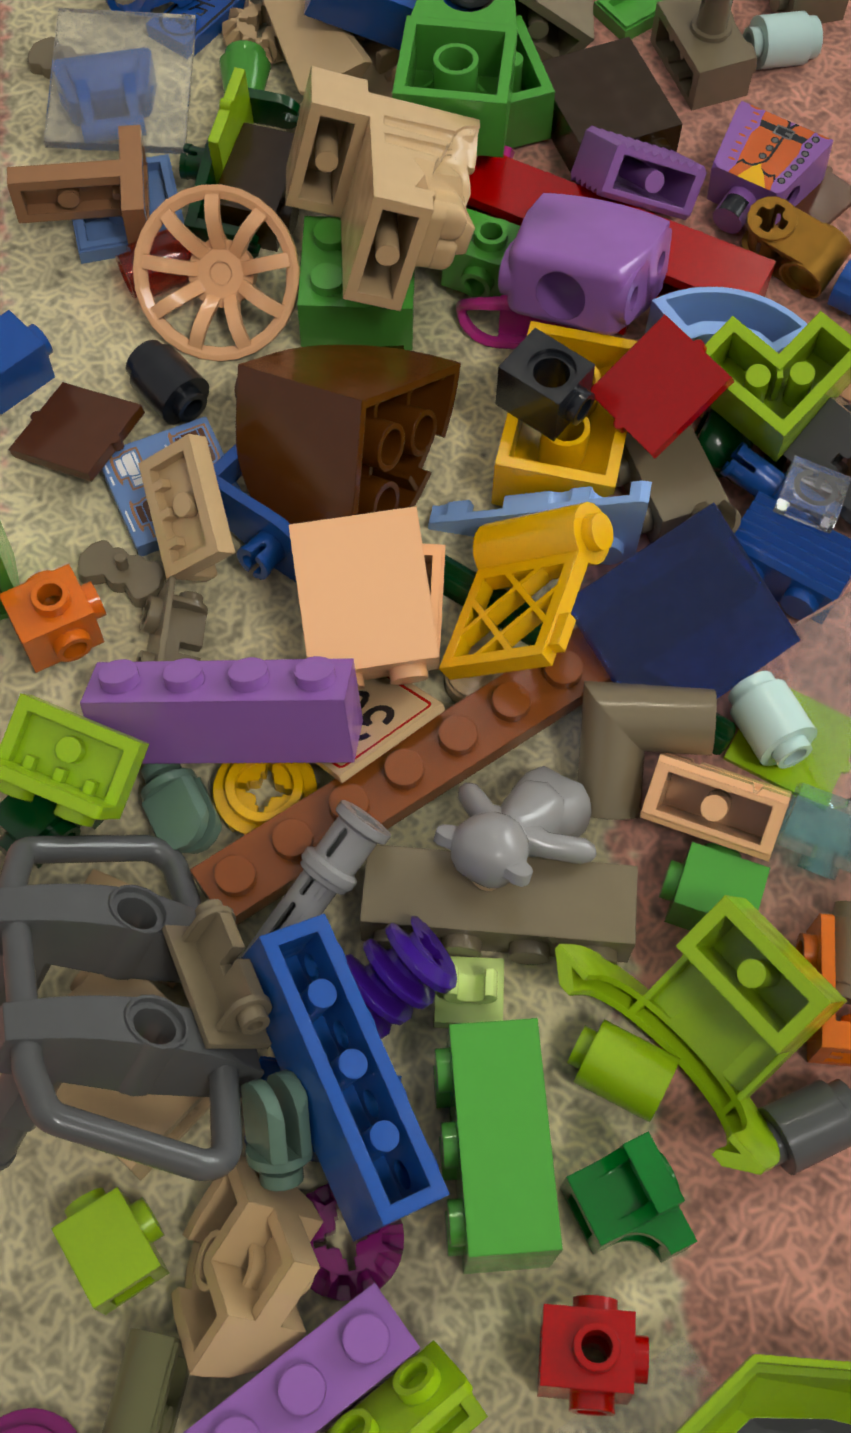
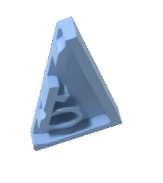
[428,480,652,565]

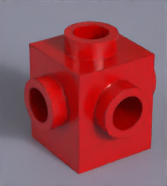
[537,1295,649,1416]

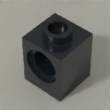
[495,328,595,441]

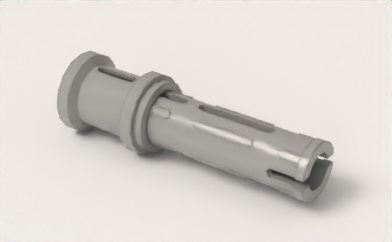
[239,800,391,959]

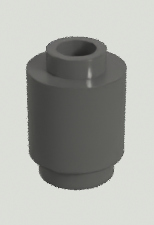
[758,1079,851,1175]

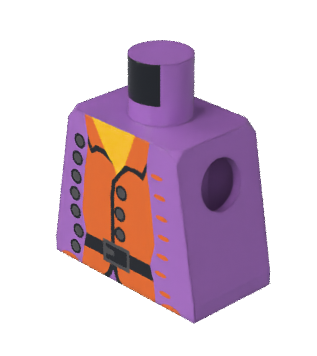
[707,101,833,234]

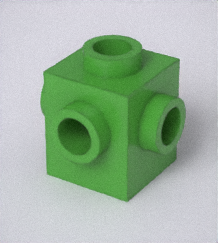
[441,208,521,297]

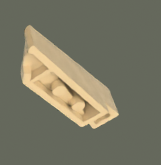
[263,0,372,96]

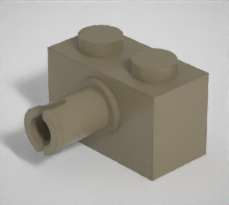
[650,0,757,111]

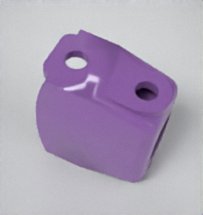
[498,193,672,336]

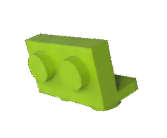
[0,693,149,827]
[326,1340,488,1433]

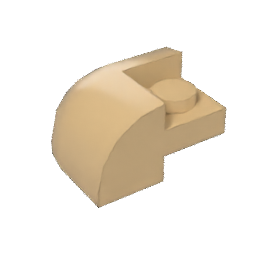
[171,1156,324,1378]

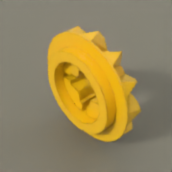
[213,763,317,835]

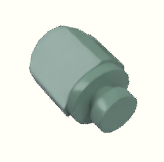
[141,764,222,854]
[241,1069,313,1191]

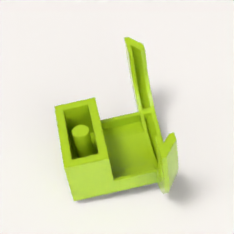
[555,895,847,1175]

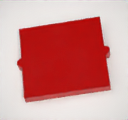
[591,314,734,459]

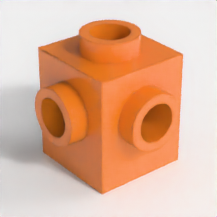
[0,564,107,673]

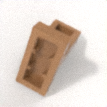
[7,125,150,250]

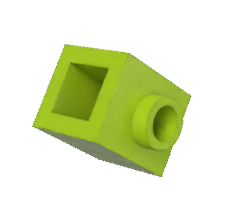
[51,1187,170,1315]

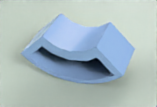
[645,286,807,353]

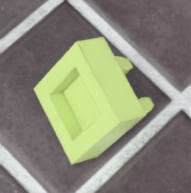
[433,956,504,1028]

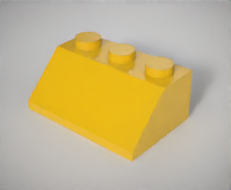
[491,321,637,506]

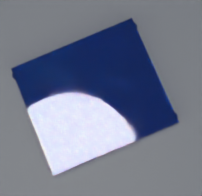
[571,502,800,699]

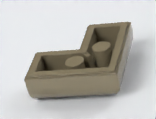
[577,681,717,820]

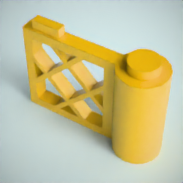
[439,502,614,680]

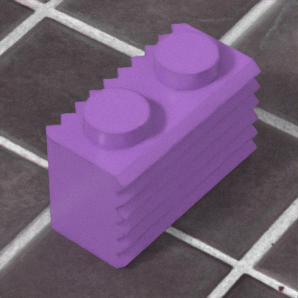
[571,125,707,220]

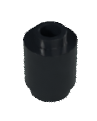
[126,340,209,425]

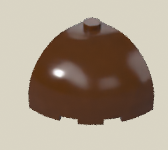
[234,345,461,524]

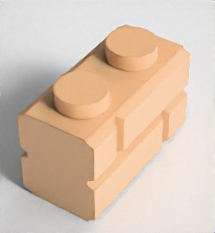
[640,753,792,862]

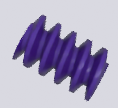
[345,916,457,1039]

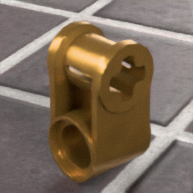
[741,196,851,299]

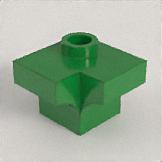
[560,1131,697,1263]

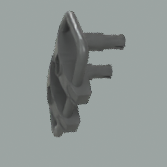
[0,835,264,1181]

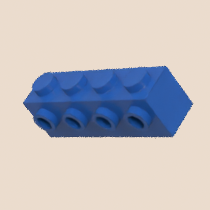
[241,913,450,1242]

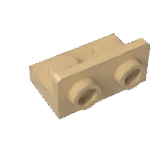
[138,434,236,582]

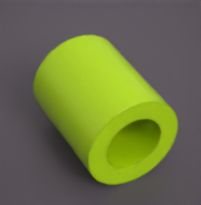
[567,1019,680,1122]

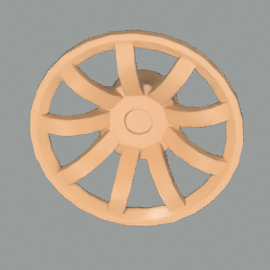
[133,184,300,361]

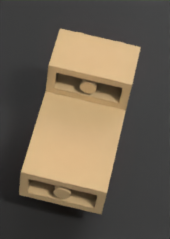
[285,66,480,311]

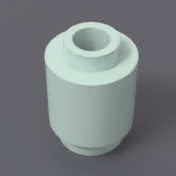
[743,11,823,70]
[728,671,817,769]

